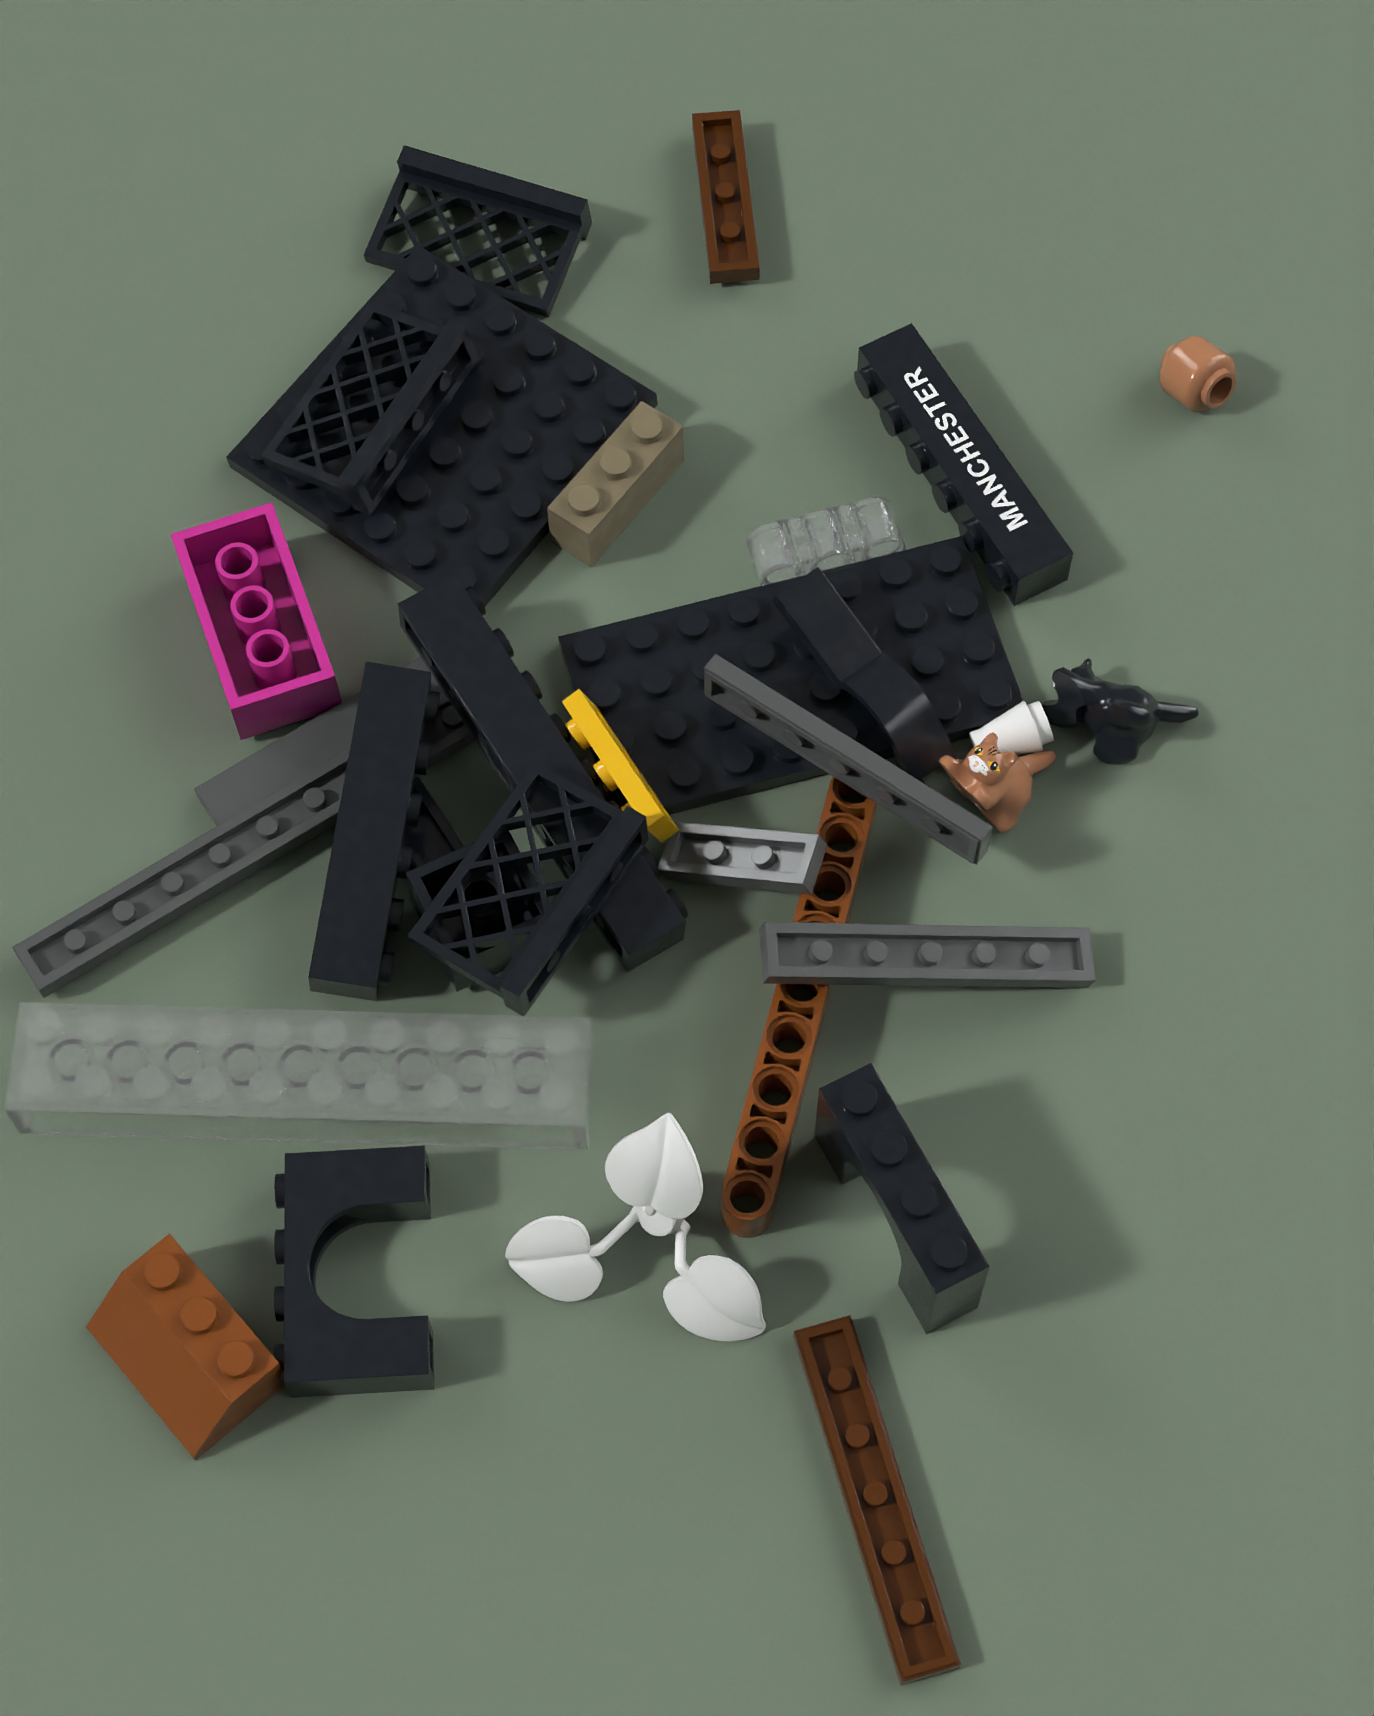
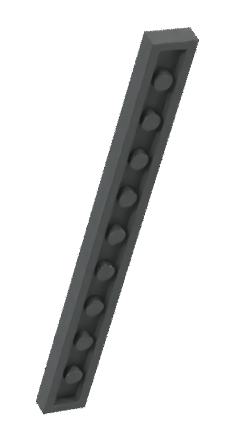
[12,693,475,998]

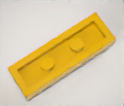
[562,689,679,843]

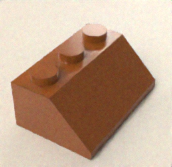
[86,1233,285,1460]

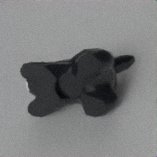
[1042,658,1199,764]

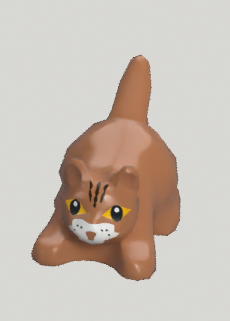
[939,733,1056,833]

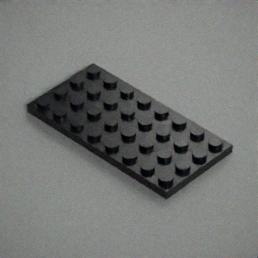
[558,536,1024,815]

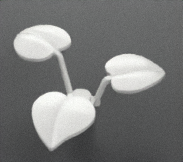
[505,1113,767,1342]

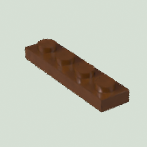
[692,110,760,284]

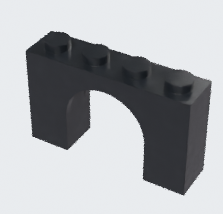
[814,1063,990,1334]
[274,1145,434,1398]

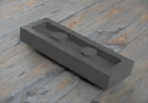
[658,822,828,895]

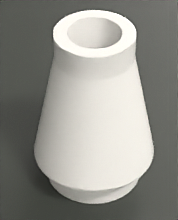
[969,701,1054,755]

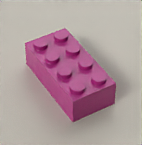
[171,502,342,740]

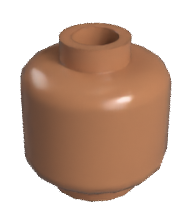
[1159,336,1236,412]

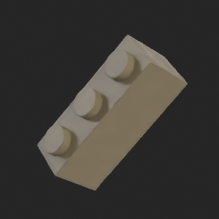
[547,401,684,567]

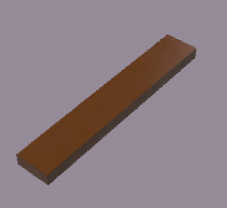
[793,1315,961,1686]

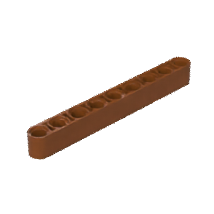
[721,777,877,1238]

